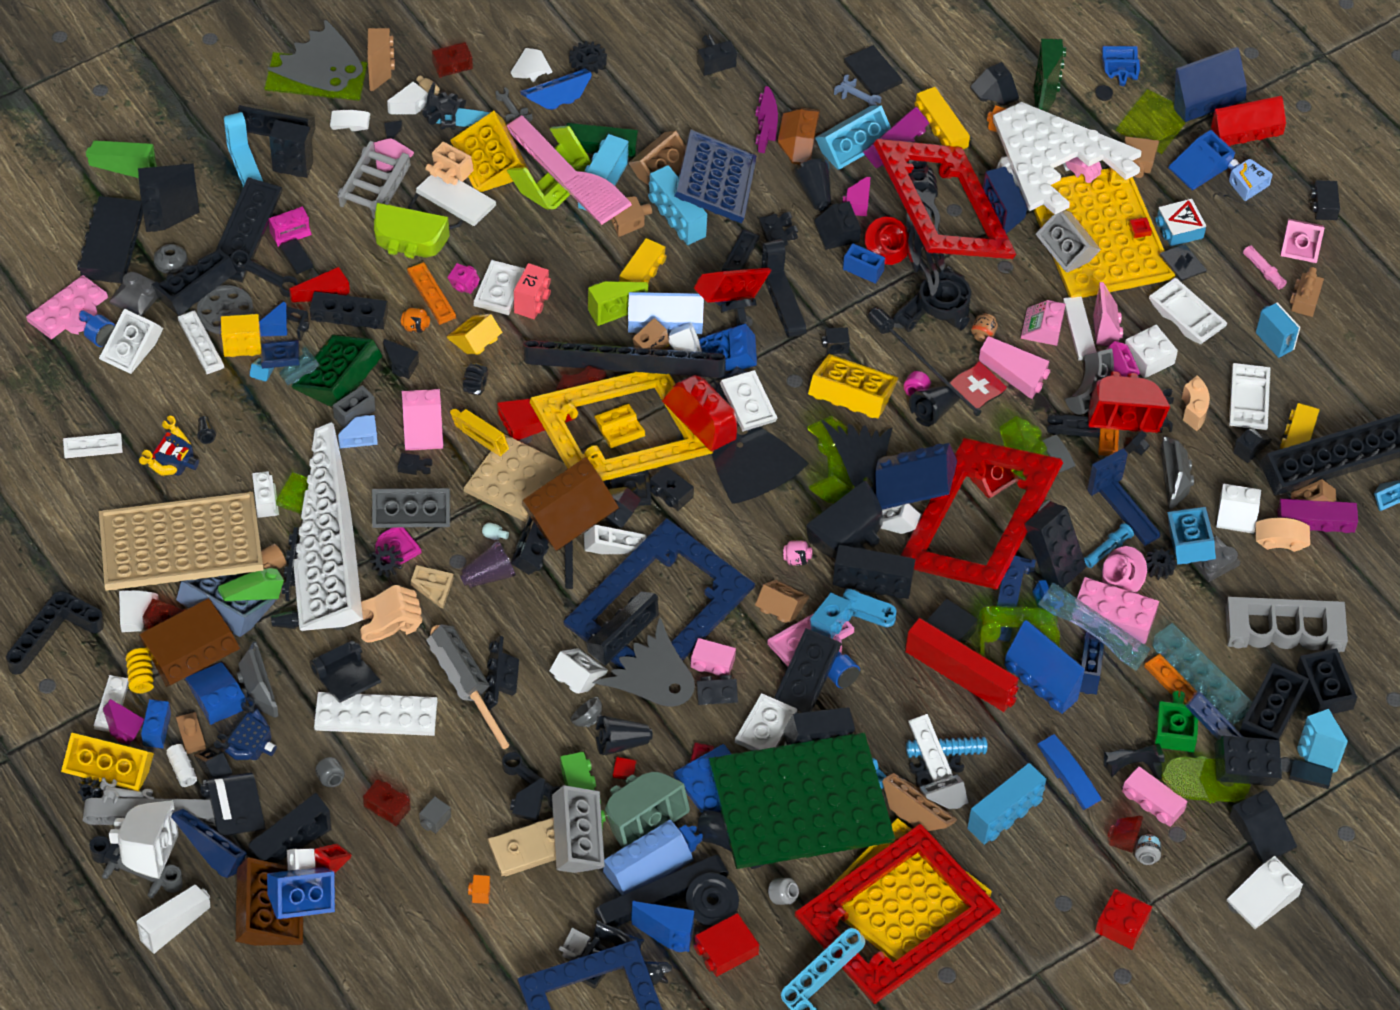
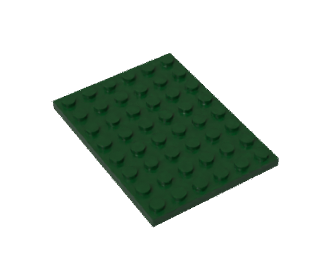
[708,732,895,869]

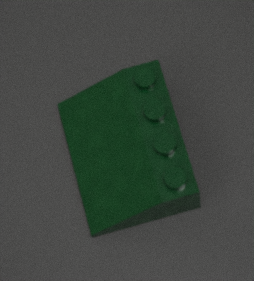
[1034,39,1066,112]
[291,335,383,406]

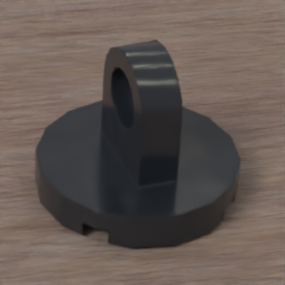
[720,298,757,326]

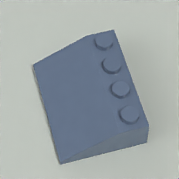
[176,574,277,637]

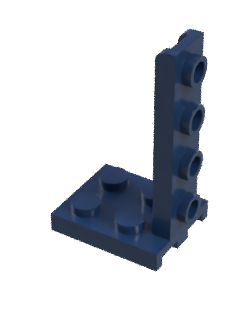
[1087,448,1160,546]
[991,556,1036,642]

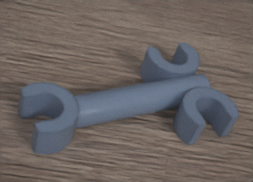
[834,75,881,107]

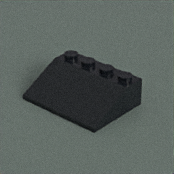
[138,163,200,232]

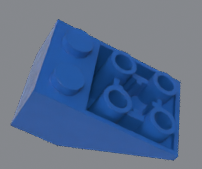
[1169,130,1235,191]
[699,324,757,371]

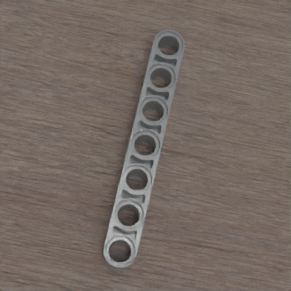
[83,798,216,827]

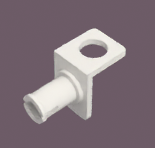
[287,849,315,871]

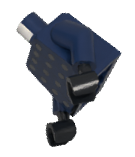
[214,697,277,761]

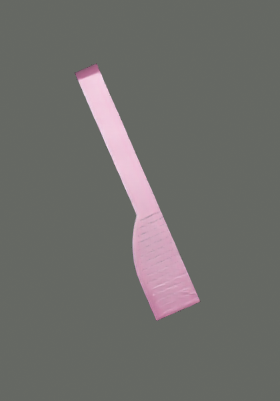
[507,115,632,225]

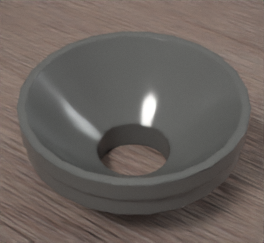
[154,244,188,274]
[570,697,602,728]

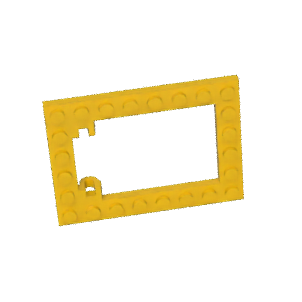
[530,372,713,481]

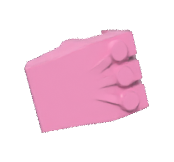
[1065,157,1102,183]

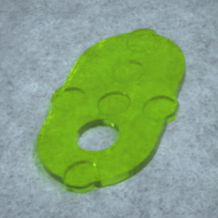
[1162,756,1252,803]

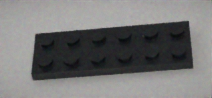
[216,177,283,283]

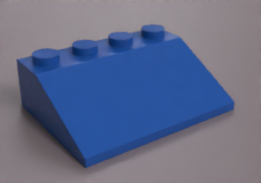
[1004,620,1085,714]

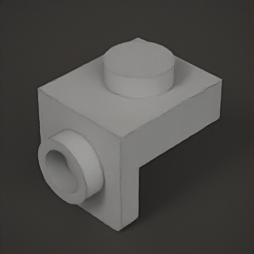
[558,928,591,961]

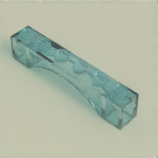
[1038,583,1150,671]

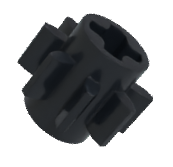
[77,776,103,801]

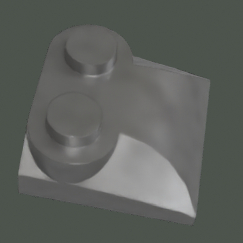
[109,272,158,317]
[1192,536,1240,582]

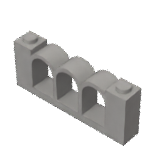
[1225,597,1348,652]

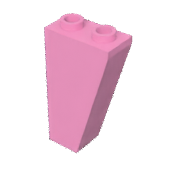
[979,336,1050,399]

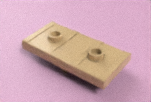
[487,818,556,877]

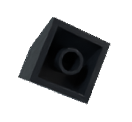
[814,201,861,250]

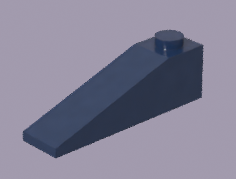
[1080,626,1106,695]
[171,809,247,878]

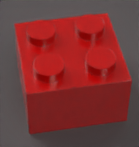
[1095,889,1152,950]

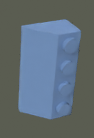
[603,819,694,895]

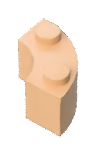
[1182,376,1210,431]
[1256,518,1310,552]

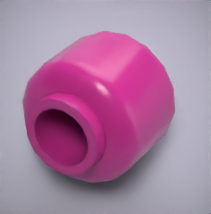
[904,371,931,396]

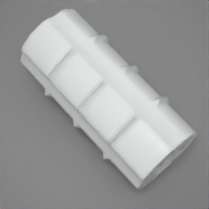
[166,744,197,787]

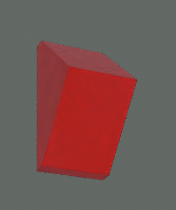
[314,844,352,874]

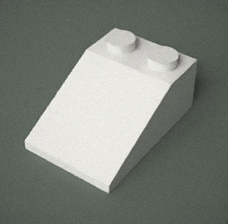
[99,309,163,374]
[1227,856,1303,929]

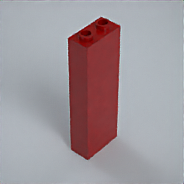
[905,618,1019,712]

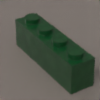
[566,123,638,158]

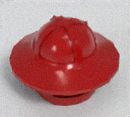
[865,217,909,265]

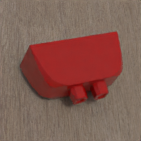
[1088,371,1170,433]
[662,375,737,452]

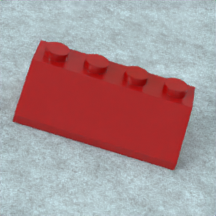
[1210,96,1286,146]
[694,268,771,303]

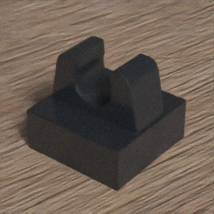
[1124,430,1150,455]

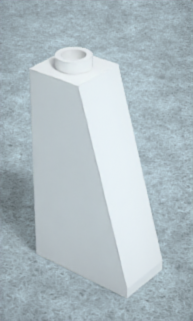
[136,885,210,954]

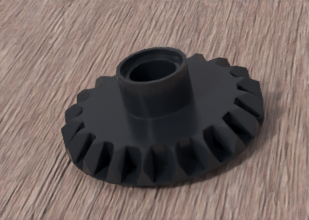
[685,873,739,926]

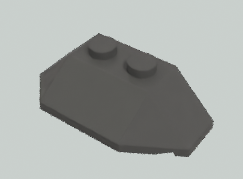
[1160,436,1194,510]
[236,642,278,718]

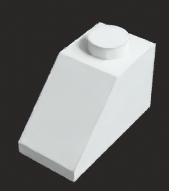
[387,82,428,114]
[881,504,921,534]

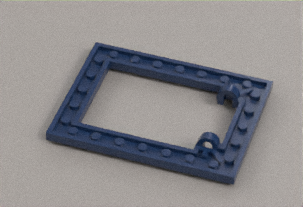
[563,518,755,670]
[517,940,662,1010]

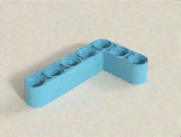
[224,112,263,187]
[781,928,865,1010]

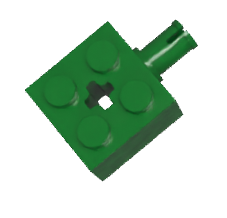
[1154,691,1198,752]

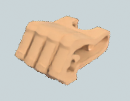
[360,585,422,643]

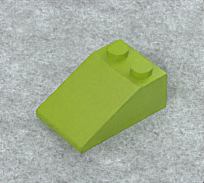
[588,281,648,326]

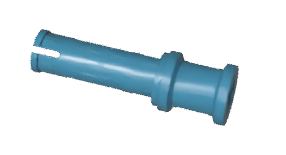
[1084,523,1134,568]

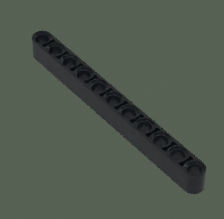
[524,340,726,378]

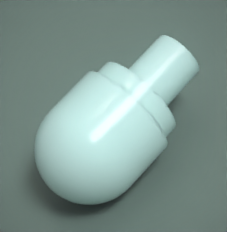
[482,523,509,540]

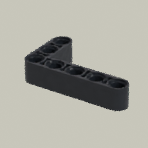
[761,239,807,338]
[6,591,104,675]

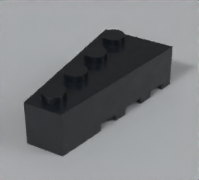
[248,793,332,864]

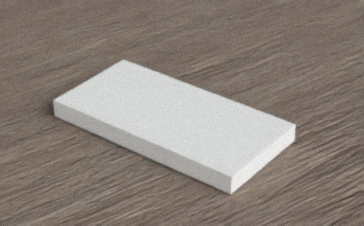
[416,170,496,226]

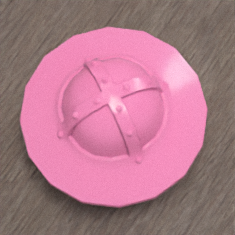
[1102,546,1147,593]

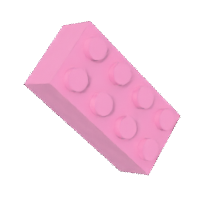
[1071,577,1159,644]

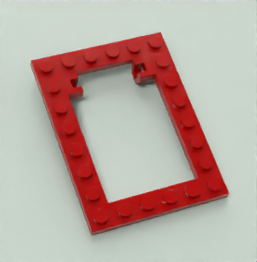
[874,139,1017,259]
[901,438,1063,590]
[795,824,1001,1004]

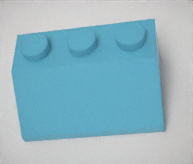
[1297,709,1348,773]

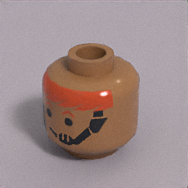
[971,313,998,342]

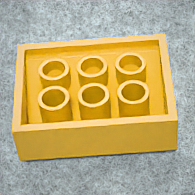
[450,111,530,192]
[808,354,898,418]

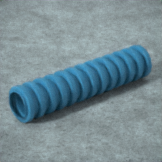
[906,736,987,758]

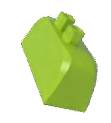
[374,203,450,259]

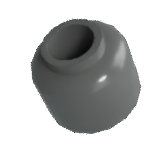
[315,757,345,787]

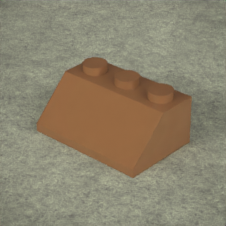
[368,28,395,91]
[628,131,685,185]

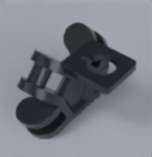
[422,82,466,130]

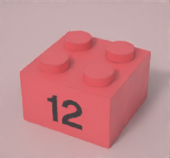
[514,263,551,320]

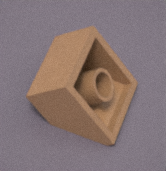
[755,580,809,623]

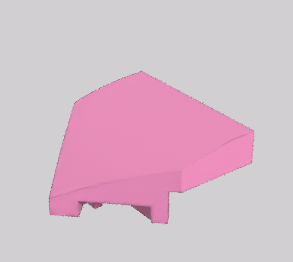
[374,138,414,172]

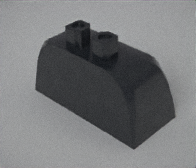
[806,481,883,559]

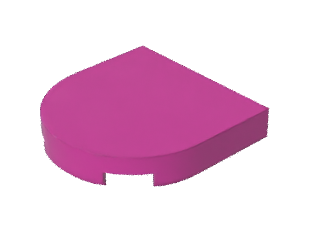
[375,527,422,565]

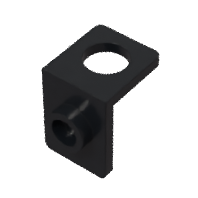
[286,307,310,341]

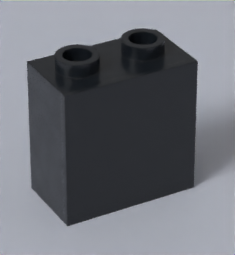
[926,599,978,645]

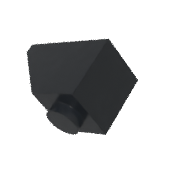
[383,339,419,379]
[1233,429,1272,463]
[194,746,233,779]
[510,778,547,822]

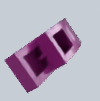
[755,86,778,153]

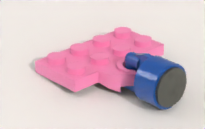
[26,275,115,347]
[768,614,860,688]

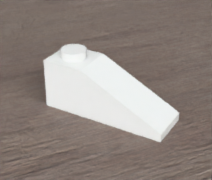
[584,525,646,554]

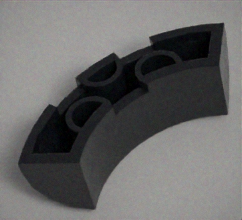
[698,810,765,869]

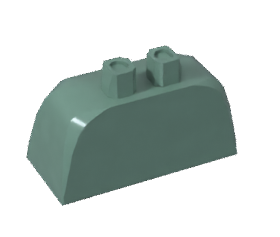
[605,772,690,848]

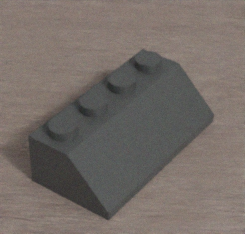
[372,488,450,528]

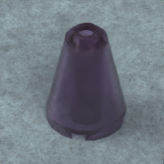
[460,541,516,588]

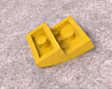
[594,404,645,448]

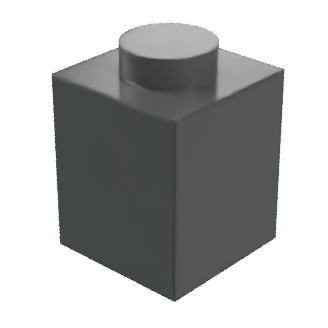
[419,797,451,834]

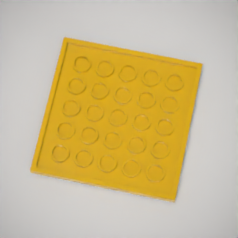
[829,818,992,962]

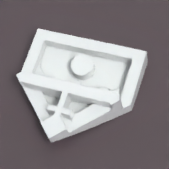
[511,48,552,82]

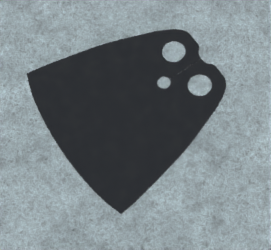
[712,421,809,504]

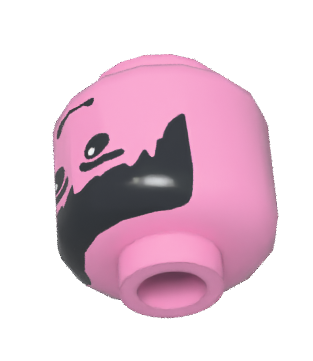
[783,541,812,565]

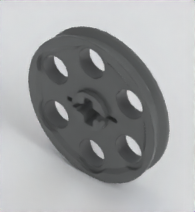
[197,285,254,334]

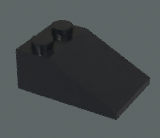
[1229,789,1297,864]

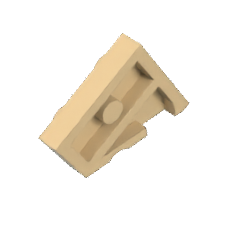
[411,565,454,608]

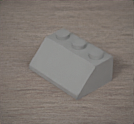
[1036,210,1101,272]

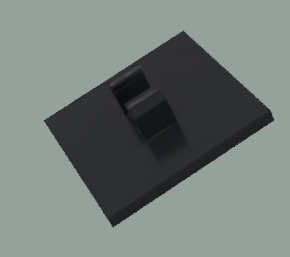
[1159,244,1207,281]

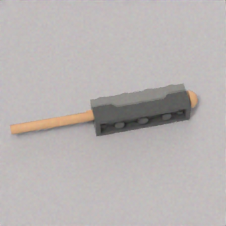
[426,624,509,749]

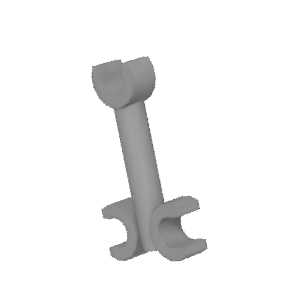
[100,778,154,804]

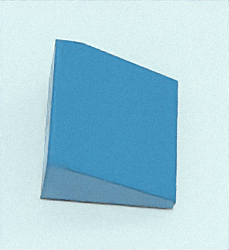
[250,358,274,381]

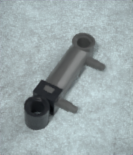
[89,836,183,898]

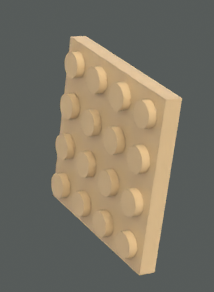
[464,434,567,522]

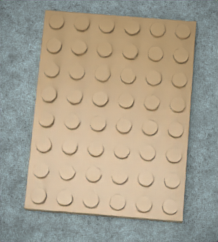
[99,492,263,591]

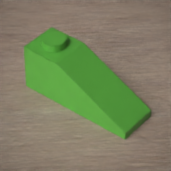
[218,568,284,601]

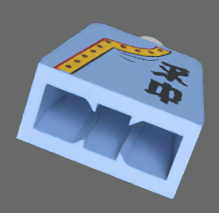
[1228,159,1273,201]

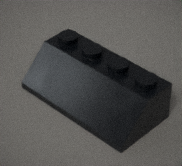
[238,104,316,139]
[587,592,659,666]

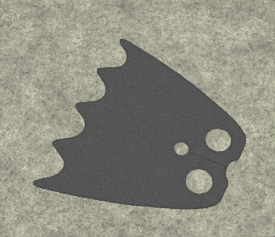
[267,20,363,91]

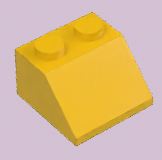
[447,314,503,355]

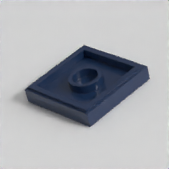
[261,340,300,369]

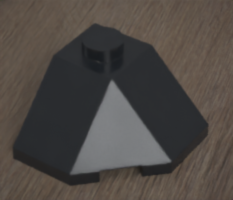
[970,62,1019,106]
[604,487,641,529]

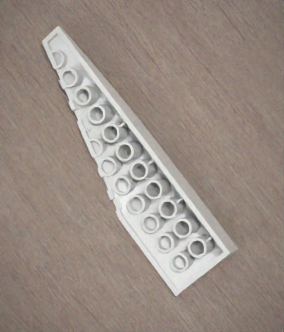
[294,422,363,631]

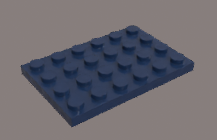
[674,130,757,223]

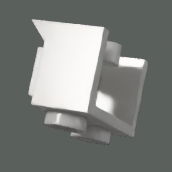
[252,471,279,518]

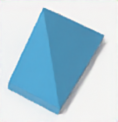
[1374,480,1400,511]

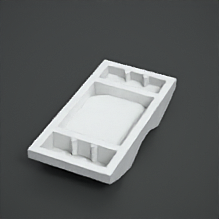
[1149,278,1227,344]
[1229,363,1270,430]

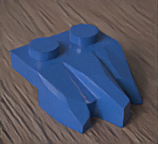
[1102,46,1140,87]

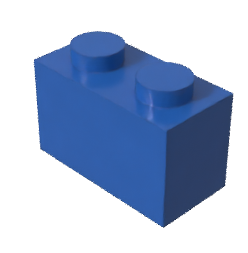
[843,244,885,284]
[141,700,171,748]

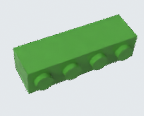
[560,752,606,830]

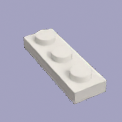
[63,433,123,458]
[94,675,129,732]

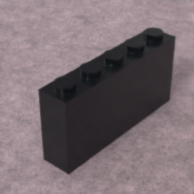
[77,196,143,284]

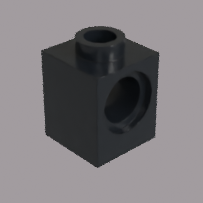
[822,327,850,355]

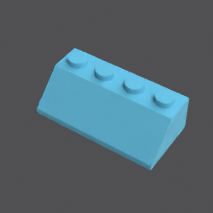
[815,105,891,170]

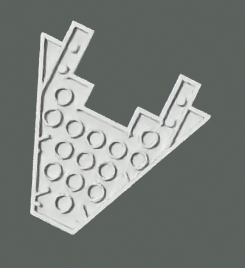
[993,102,1142,214]

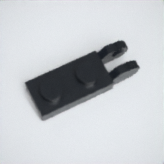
[1047,415,1100,438]

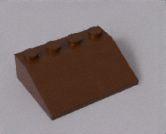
[522,457,619,552]
[139,598,240,687]
[235,857,303,946]

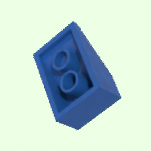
[185,662,246,725]
[632,901,694,952]

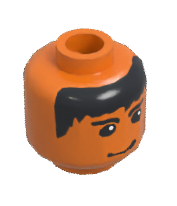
[401,308,430,333]

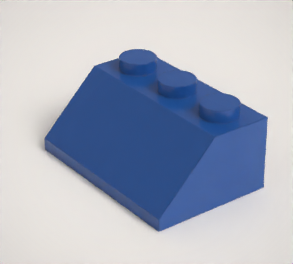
[267,867,335,919]

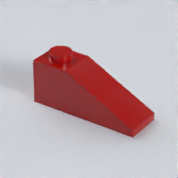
[289,267,350,302]

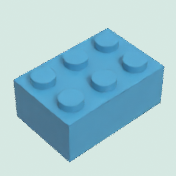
[1167,507,1216,564]

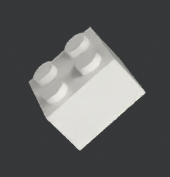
[1125,325,1178,379]

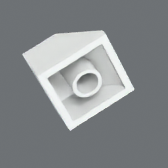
[1216,484,1261,534]
[550,648,608,693]

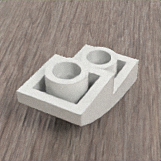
[330,110,370,131]

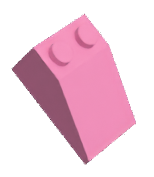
[1093,282,1123,346]
[402,389,443,451]

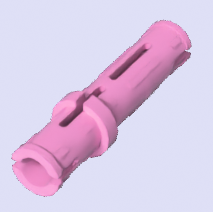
[1243,245,1287,290]

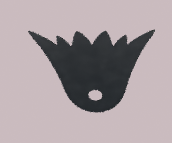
[821,419,893,496]

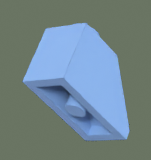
[338,415,377,448]

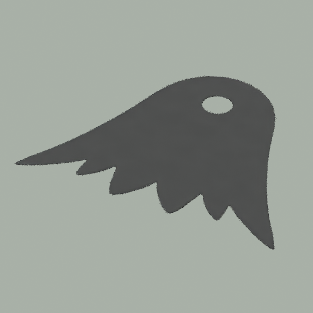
[592,618,695,707]

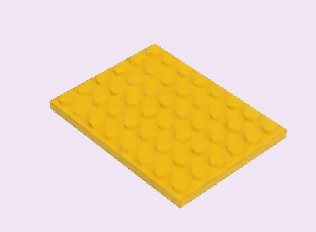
[1033,168,1175,298]

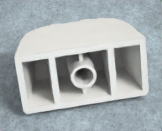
[109,800,178,879]

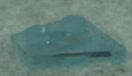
[279,347,319,385]

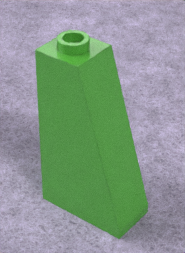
[86,141,156,178]

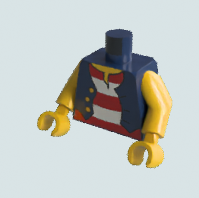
[139,416,199,476]

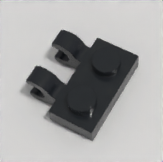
[759,212,798,246]

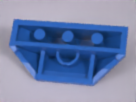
[520,69,592,110]

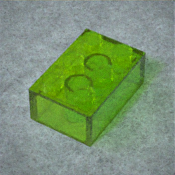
[999,416,1048,479]

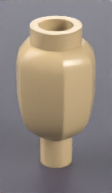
[416,76,440,96]

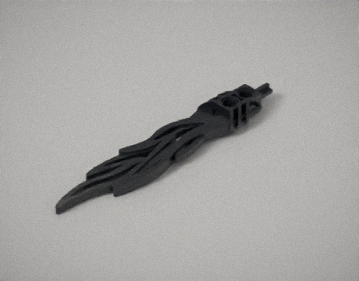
[906,160,945,300]

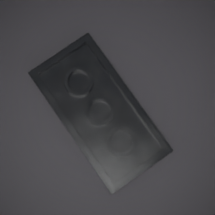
[774,628,842,713]

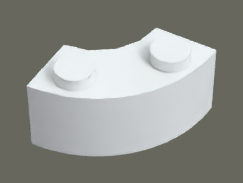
[669,322,702,352]

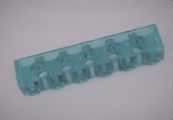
[1152,623,1253,725]

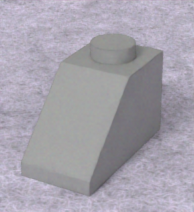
[920,775,968,809]

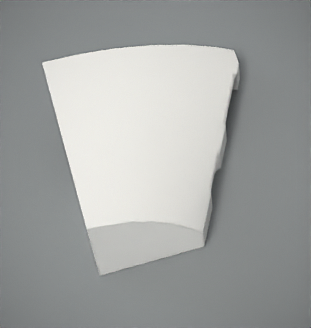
[119,591,159,632]

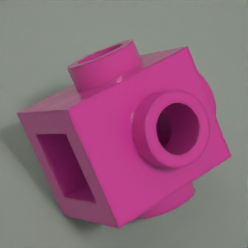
[447,263,480,294]

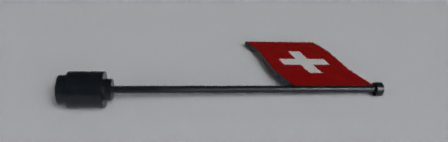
[868,307,1007,416]

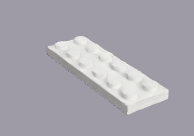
[314,692,438,736]

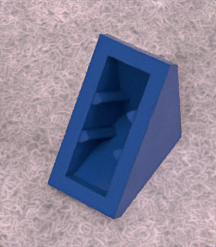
[259,301,287,336]

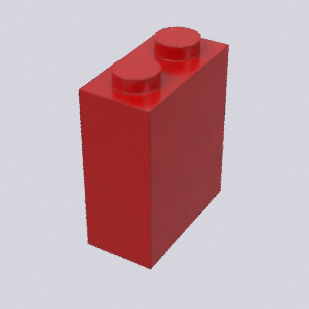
[694,913,760,977]

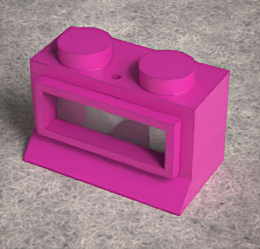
[269,206,312,247]

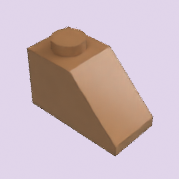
[1291,479,1336,502]

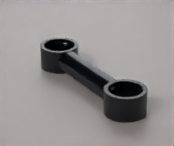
[231,250,298,297]
[502,752,561,808]

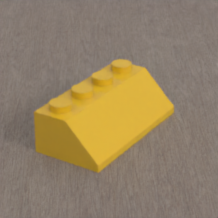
[61,733,154,791]

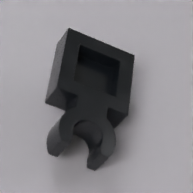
[398,453,433,475]

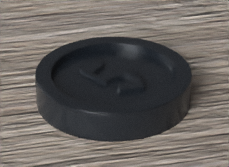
[1095,85,1113,101]

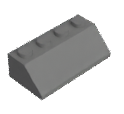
[552,786,605,873]

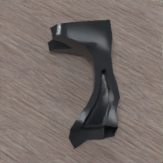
[1104,744,1165,779]

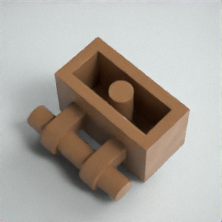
[1290,267,1324,317]

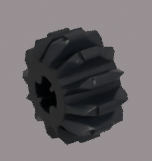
[462,363,488,395]
[370,544,404,577]
[1145,547,1177,580]

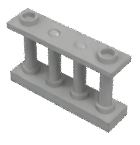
[337,141,411,219]

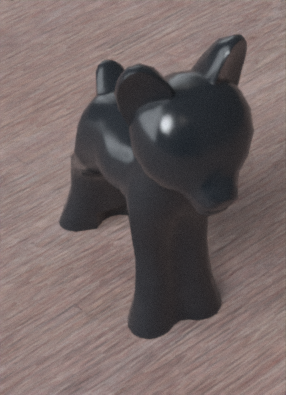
[592,920,672,986]

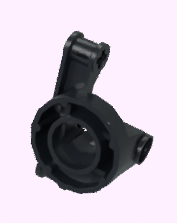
[893,266,972,332]

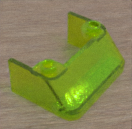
[807,416,867,503]
[978,606,1060,657]

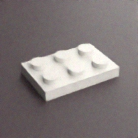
[474,260,525,315]
[720,370,777,432]
[735,693,797,751]

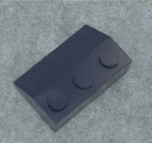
[983,166,1028,234]

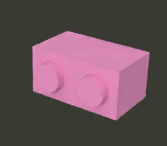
[691,638,736,677]

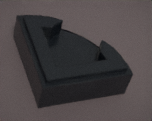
[384,120,402,139]

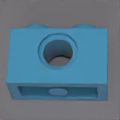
[810,593,853,639]

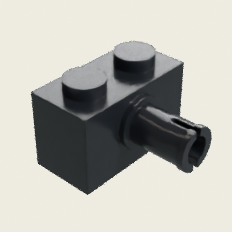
[697,34,737,76]

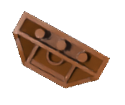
[778,108,820,165]

